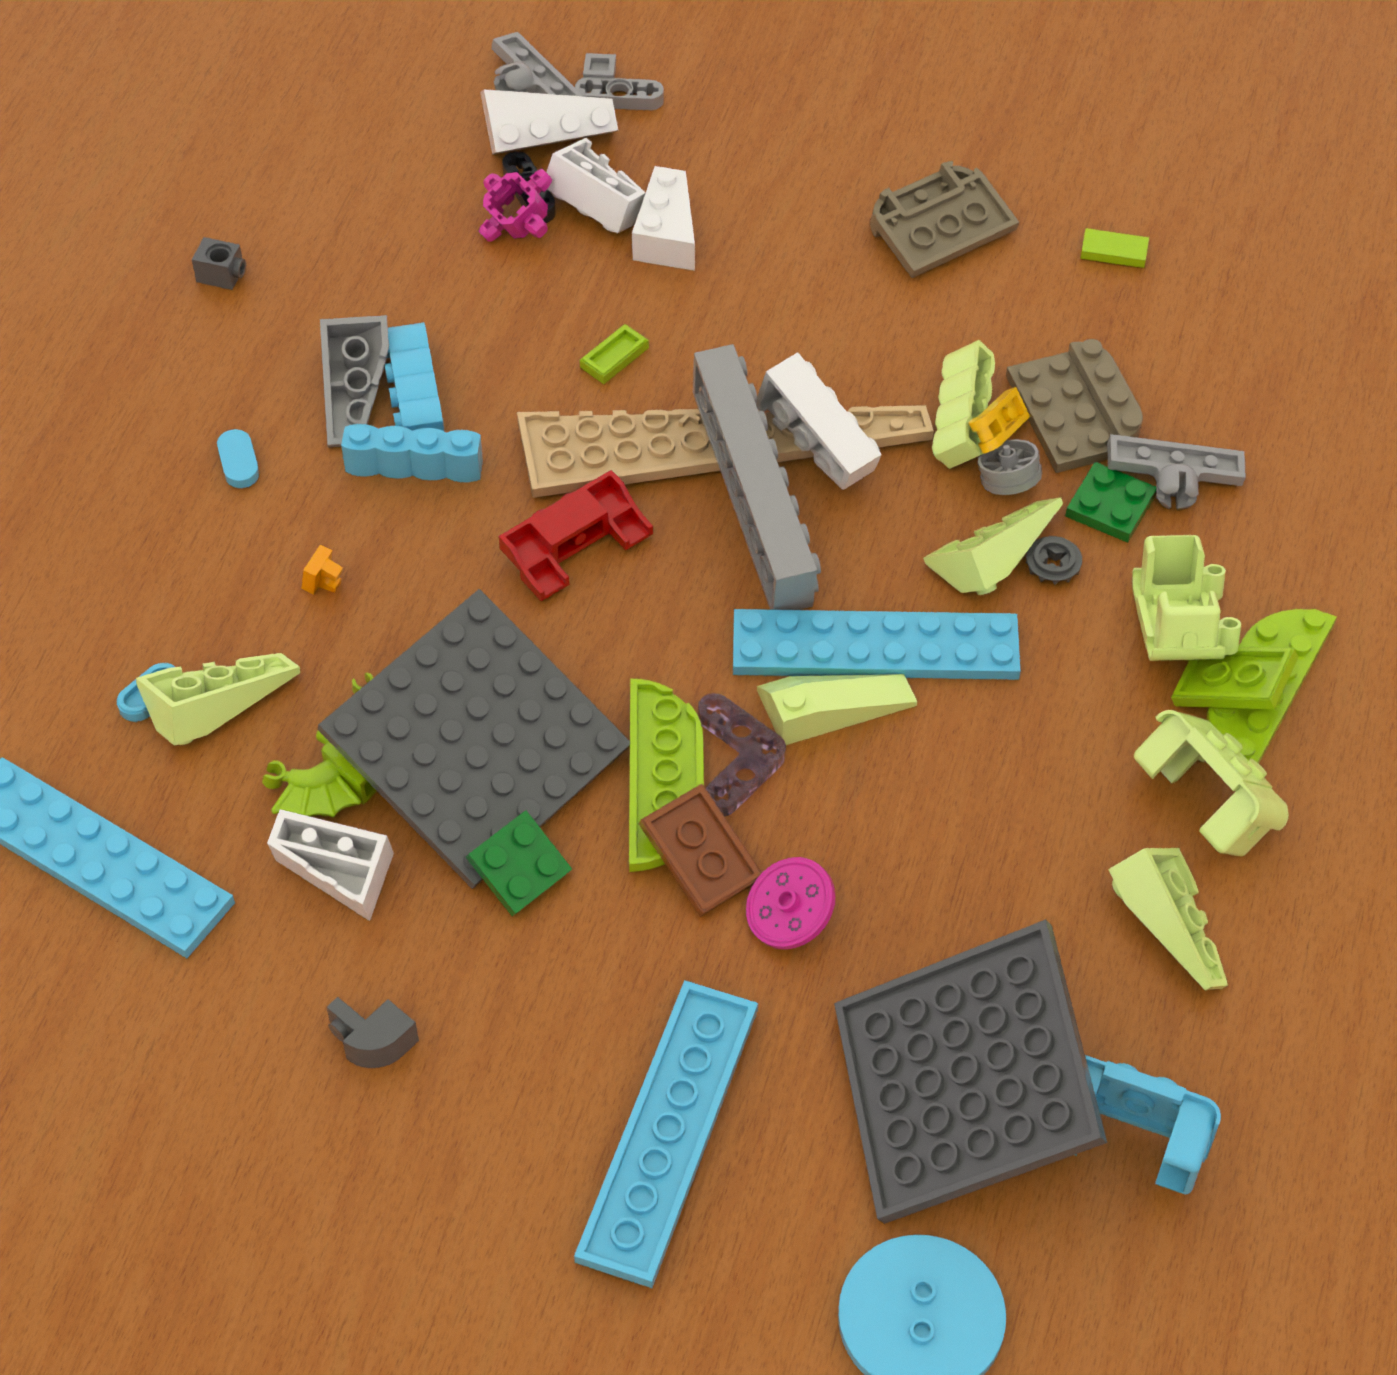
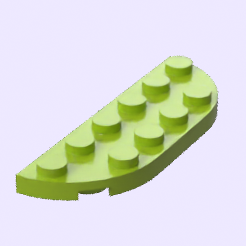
[1206,609,1337,764]
[629,678,704,872]

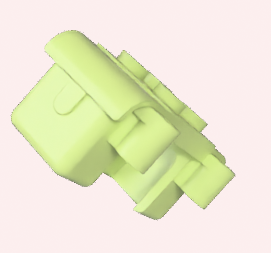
[1132,535,1241,661]
[1134,710,1289,857]

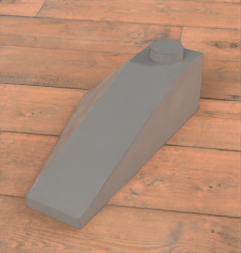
[320,315,389,447]

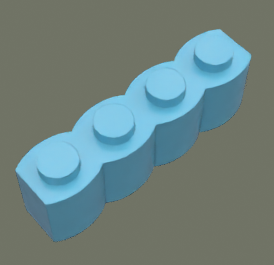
[385,322,444,431]
[341,424,483,482]

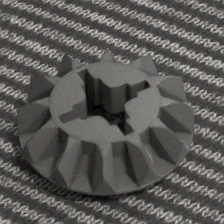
[1026,536,1082,585]

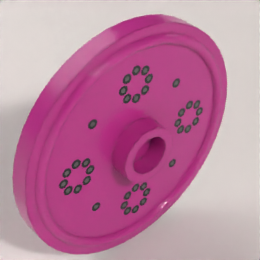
[746,857,835,949]

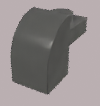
[327,997,419,1068]

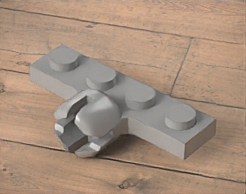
[492,32,584,97]
[1107,434,1246,510]

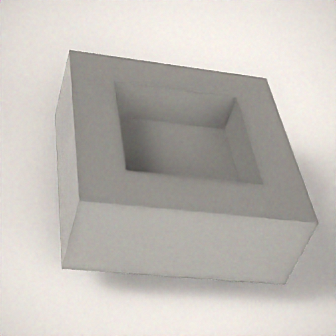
[583,53,616,78]

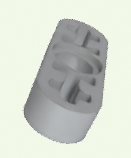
[575,77,664,110]

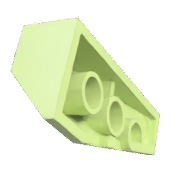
[757,674,917,746]

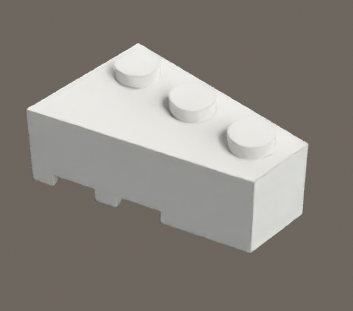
[546,138,645,234]
[632,166,695,271]
[267,809,394,921]

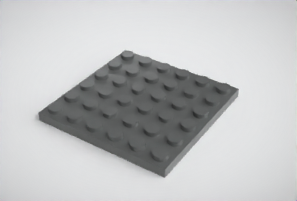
[317,589,630,889]
[834,919,1107,1224]

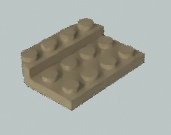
[869,161,1019,278]
[1006,339,1143,473]

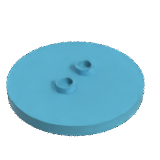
[838,1235,1006,1375]

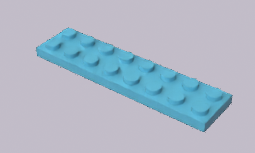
[733,609,1021,680]
[0,757,235,958]
[574,980,758,1288]

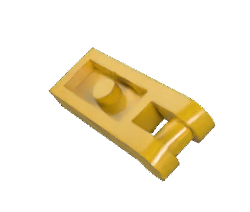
[968,387,1030,454]

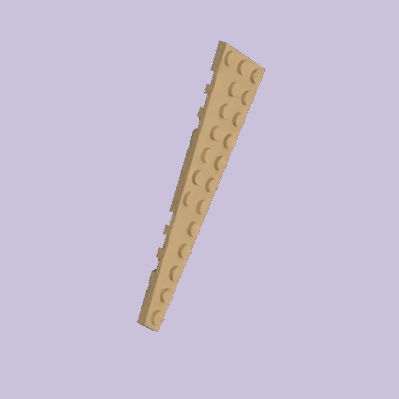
[517,405,934,498]

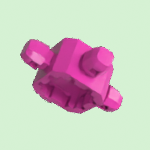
[479,169,553,242]

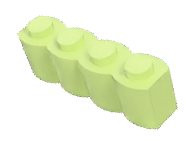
[932,340,995,469]

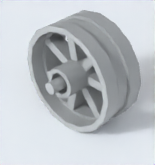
[978,439,1042,495]

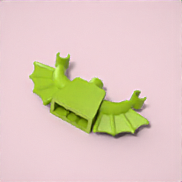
[262,673,376,817]

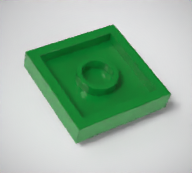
[1065,462,1157,543]
[466,810,572,917]

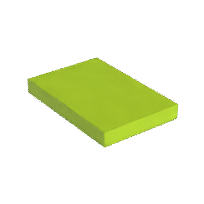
[1171,647,1298,710]

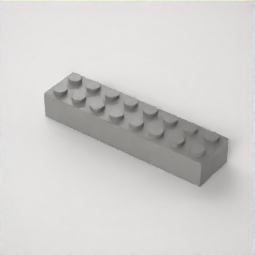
[692,344,821,610]

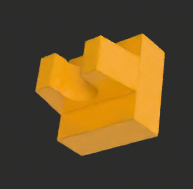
[301,545,343,595]

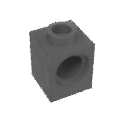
[192,237,246,290]

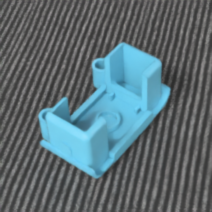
[1075,1055,1221,1194]

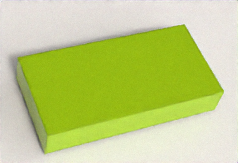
[1080,228,1149,268]
[580,324,649,384]

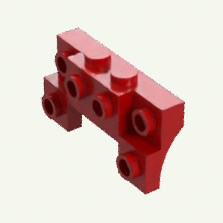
[498,470,653,602]

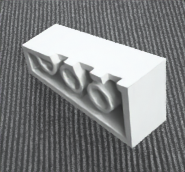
[480,89,618,154]
[756,353,882,490]

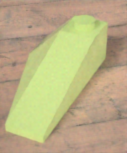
[923,497,1063,595]
[136,653,300,746]
[1108,848,1228,990]

